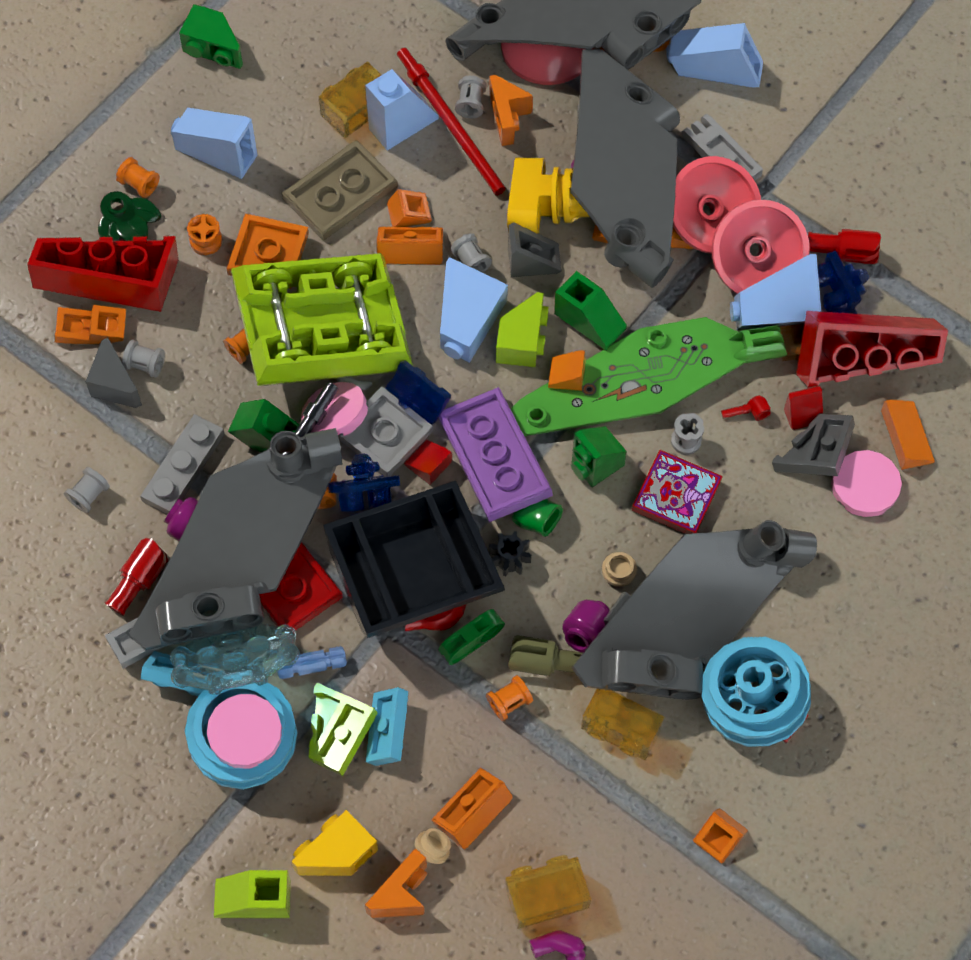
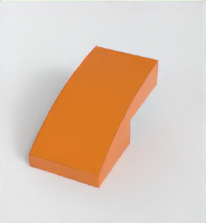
[54,305,126,344]

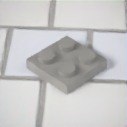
[338,386,433,478]

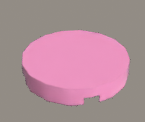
[301,382,368,436]
[831,450,902,517]
[207,694,282,769]

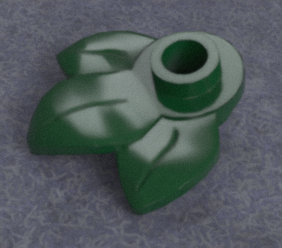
[98,191,161,241]

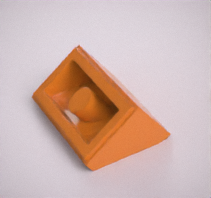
[377,227,443,265]
[881,400,935,470]
[431,767,513,849]

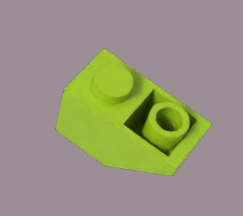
[496,292,549,367]
[214,870,291,918]

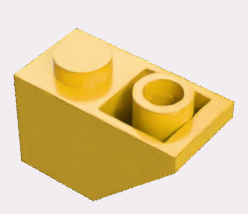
[291,810,378,876]

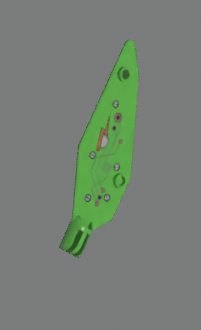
[511,317,787,436]

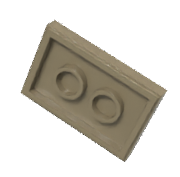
[282,139,398,241]

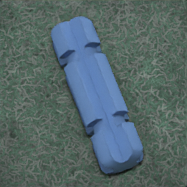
[276,646,347,679]

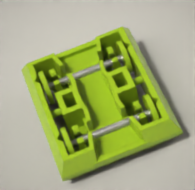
[231,253,413,386]

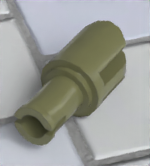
[508,635,583,676]

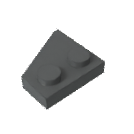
[772,414,855,476]

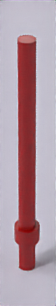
[397,48,506,196]

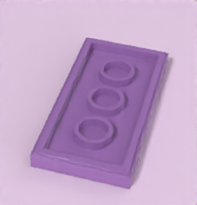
[437,387,553,523]

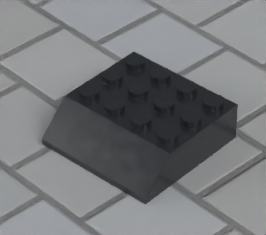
[323,480,505,638]

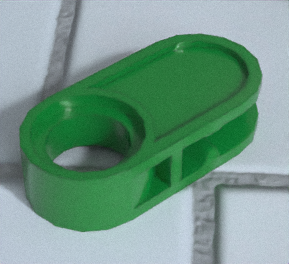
[438,609,505,665]

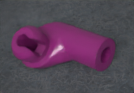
[529,930,586,960]

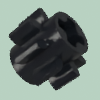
[489,531,532,577]

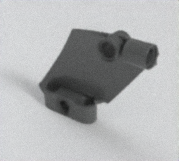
[445,0,701,70]
[570,49,680,288]
[129,428,343,650]
[572,520,817,700]

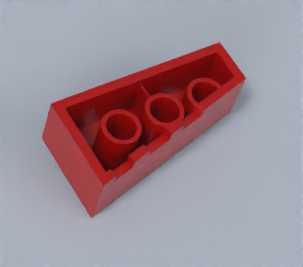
[27,236,179,312]
[796,311,948,388]

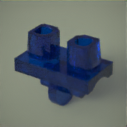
[818,251,869,314]
[385,360,451,425]
[328,453,400,512]

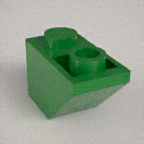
[179,4,243,69]
[554,271,627,350]
[228,399,299,453]
[571,426,627,488]

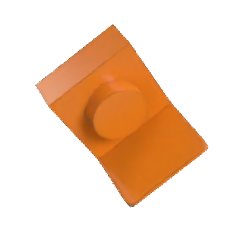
[489,75,533,146]
[365,849,427,918]

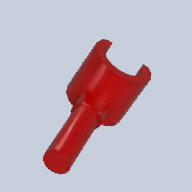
[721,395,771,421]

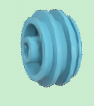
[701,637,811,747]
[185,676,298,789]

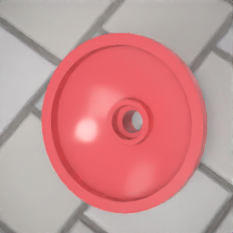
[501,43,594,85]
[673,156,761,254]
[712,200,809,294]

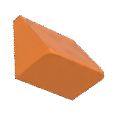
[387,189,432,227]
[548,350,586,391]
[693,808,748,864]

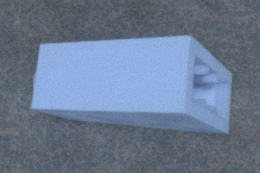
[666,23,763,88]
[365,69,439,151]
[171,108,257,179]
[730,254,821,330]
[440,257,508,363]

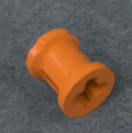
[116,157,160,198]
[223,329,250,364]
[486,675,534,721]

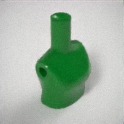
[512,499,563,537]

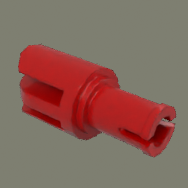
[808,229,881,264]
[105,538,169,616]

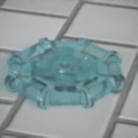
[170,623,300,695]

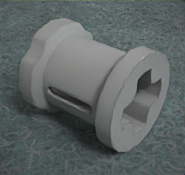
[455,76,487,119]
[450,233,492,273]
[122,340,165,378]
[671,413,704,455]
[64,467,110,513]

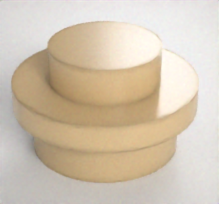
[602,552,637,586]
[415,828,451,864]

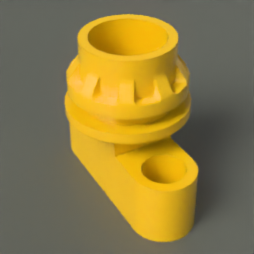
[507,158,590,234]

